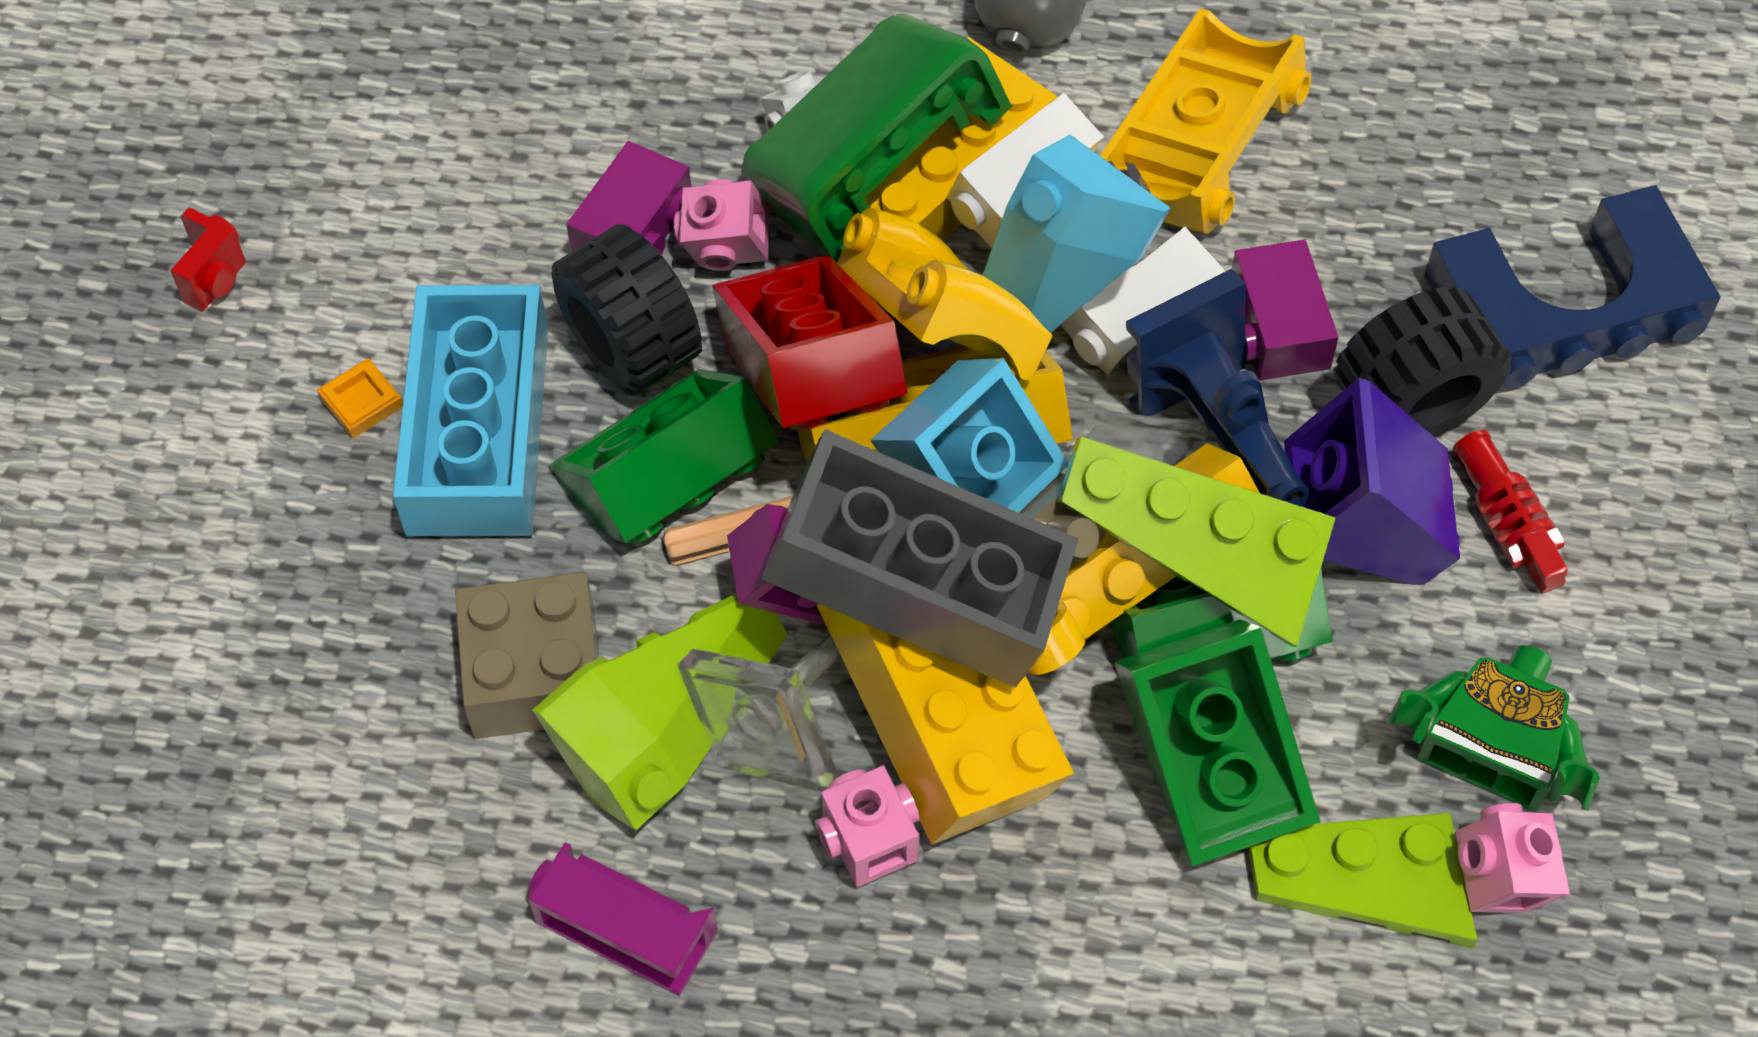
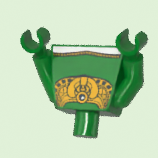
[1386,645,1600,813]

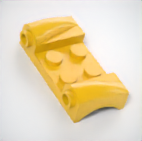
[1100,8,1311,234]
[837,208,1053,382]

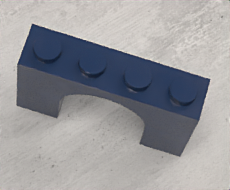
[1424,185,1721,388]

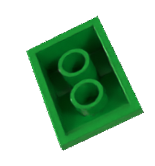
[1115,619,1321,866]

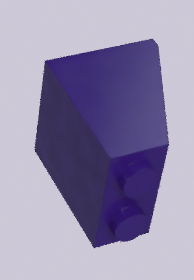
[1284,378,1460,585]

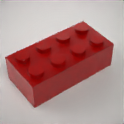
[712,255,908,429]

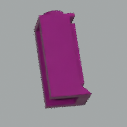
[528,842,718,996]

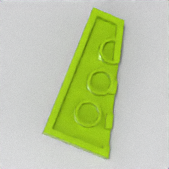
[1057,436,1336,647]

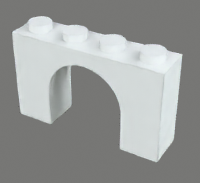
[946,93,1225,375]

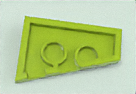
[1247,813,1478,948]

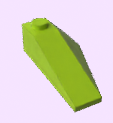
[533,593,788,830]

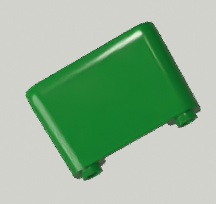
[741,13,1012,263]

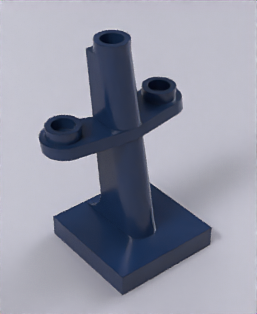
[1126,269,1309,507]

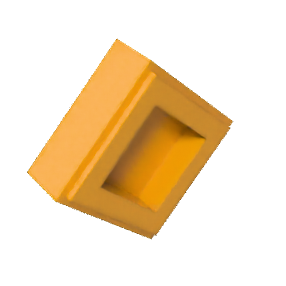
[317,358,403,438]

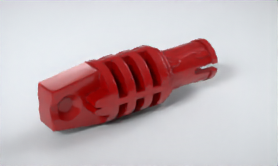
[1452,430,1568,594]

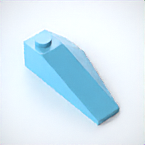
[983,135,1170,333]

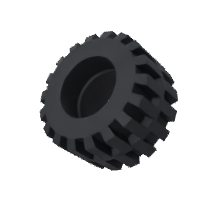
[551,224,702,395]
[1334,287,1512,437]

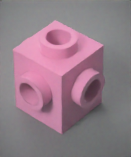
[674,179,770,271]
[815,765,920,888]
[1455,803,1570,913]

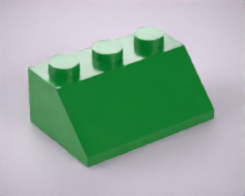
[548,369,780,543]
[1109,569,1333,661]

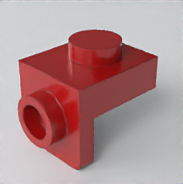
[170,207,246,313]

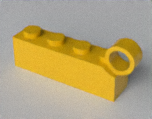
[1028,443,1260,675]

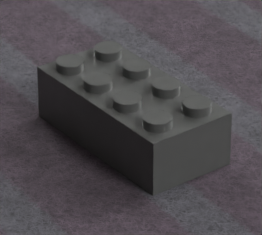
[761,429,1079,688]

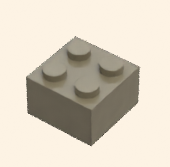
[455,571,600,739]

